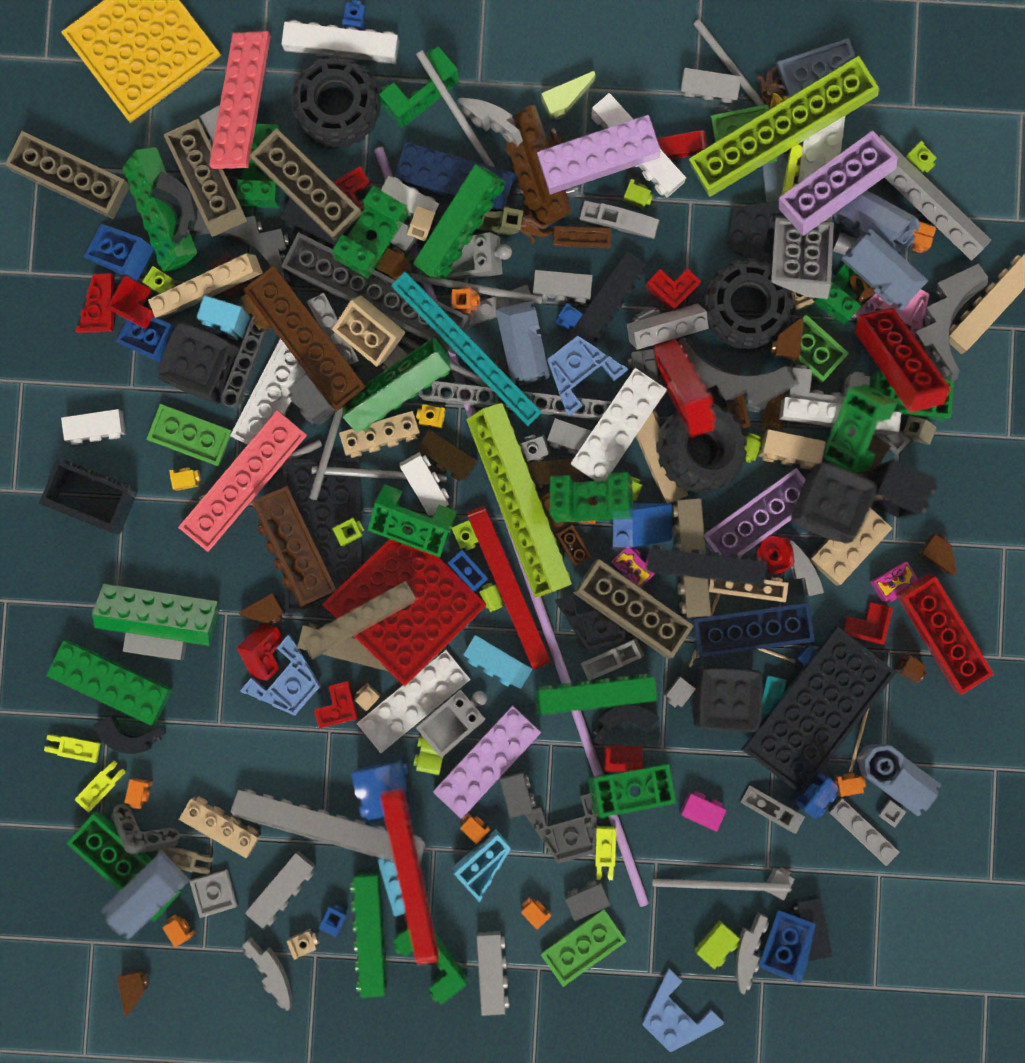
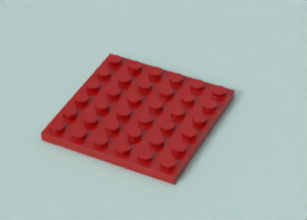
[322,526,486,687]

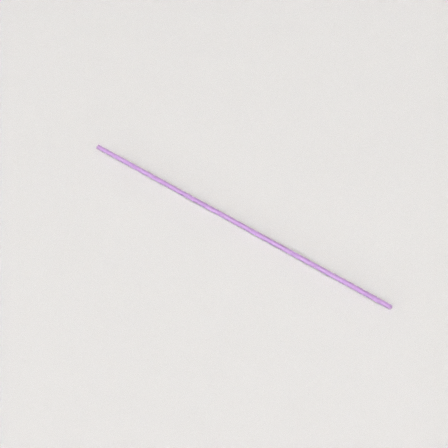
[374,147,649,907]

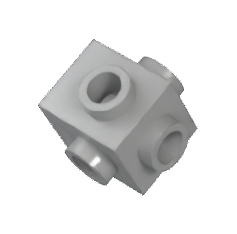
[521,434,551,462]

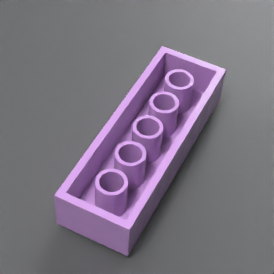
[537,115,661,194]
[779,131,898,236]
[704,468,805,557]
[433,705,541,819]

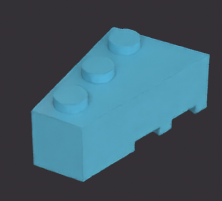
[464,635,532,688]
[452,829,511,902]
[377,858,405,917]

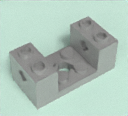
[783,365,870,405]

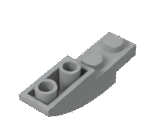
[457,98,523,146]
[580,201,659,239]
[735,912,769,994]
[242,937,293,1011]

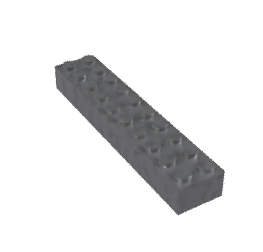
[281,232,471,354]

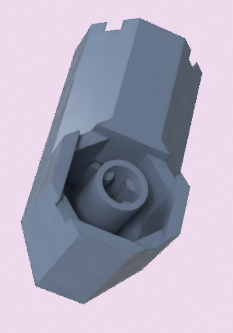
[833,190,920,254]
[841,228,928,311]
[496,301,550,385]
[856,744,941,816]
[101,852,190,939]

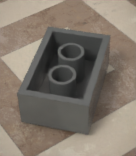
[287,374,335,426]

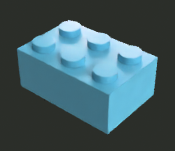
[197,296,251,341]

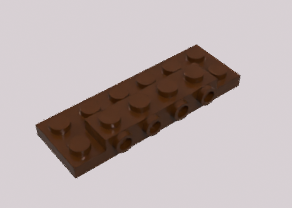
[505,105,572,226]
[251,486,336,607]

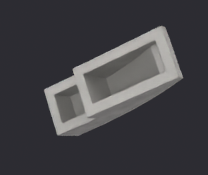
[790,541,824,596]
[581,638,645,681]

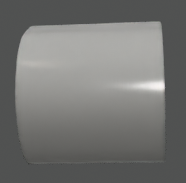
[832,232,858,256]

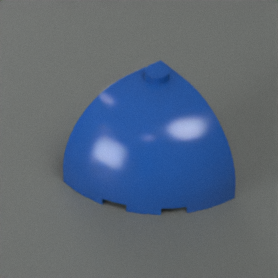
[352,759,409,825]

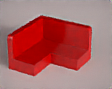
[332,167,371,212]
[646,268,701,311]
[107,275,154,329]
[843,602,893,645]
[237,624,283,681]
[314,680,359,729]
[603,745,644,772]

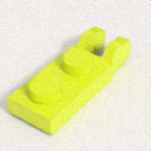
[781,144,803,196]
[44,734,101,763]
[75,760,126,813]
[595,826,616,880]

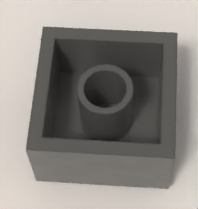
[500,770,536,818]

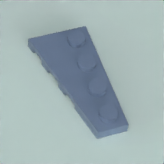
[762,153,798,230]

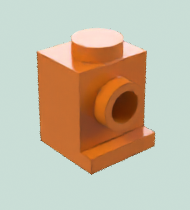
[834,773,866,797]
[125,778,153,809]
[460,813,490,844]
[521,897,551,929]
[163,914,195,947]

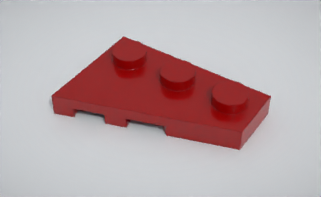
[75,273,114,333]

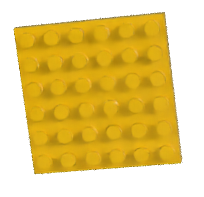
[62,0,221,123]

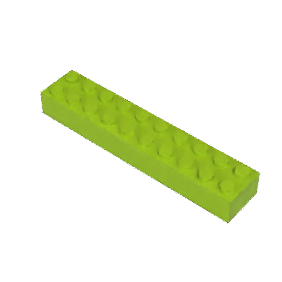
[689,56,879,197]
[466,403,571,598]

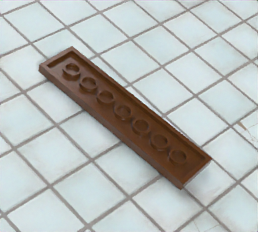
[243,266,367,412]

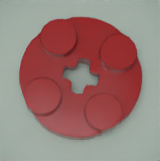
[757,535,795,574]

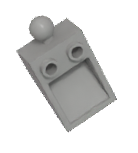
[442,232,512,279]
[416,690,487,757]

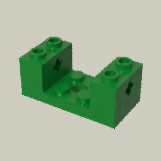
[379,46,459,129]
[237,124,284,208]
[332,186,408,279]
[813,263,871,326]
[869,372,954,422]
[822,384,897,474]
[550,473,633,523]
[368,484,457,557]
[587,763,676,818]
[393,924,468,1005]

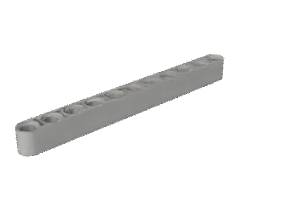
[418,381,612,420]

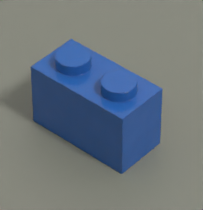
[448,550,488,592]

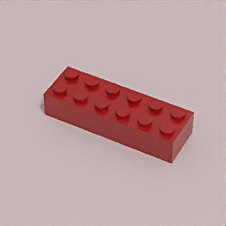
[854,307,950,413]
[653,339,715,436]
[895,574,994,695]

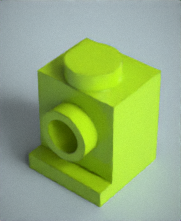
[905,141,936,173]
[623,179,654,209]
[142,266,176,294]
[332,518,365,546]
[452,520,478,551]

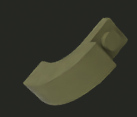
[475,207,523,235]

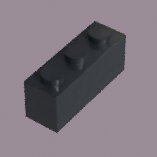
[792,895,832,961]

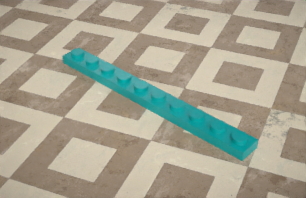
[391,272,542,426]

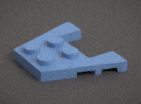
[547,336,628,417]
[240,634,321,716]
[642,968,724,1052]

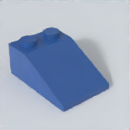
[84,224,154,281]
[116,317,176,363]
[613,503,672,547]
[794,773,839,819]
[759,911,816,984]

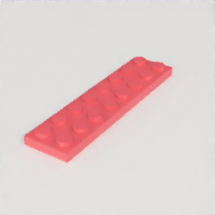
[209,31,271,169]
[178,410,307,552]

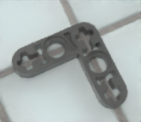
[111,804,180,854]

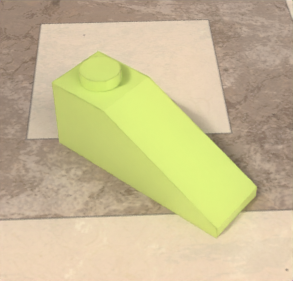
[541,71,595,120]

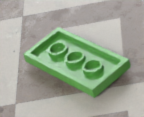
[146,404,232,467]
[541,909,627,987]

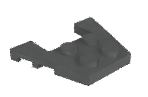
[525,793,597,864]

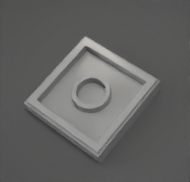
[189,868,238,918]

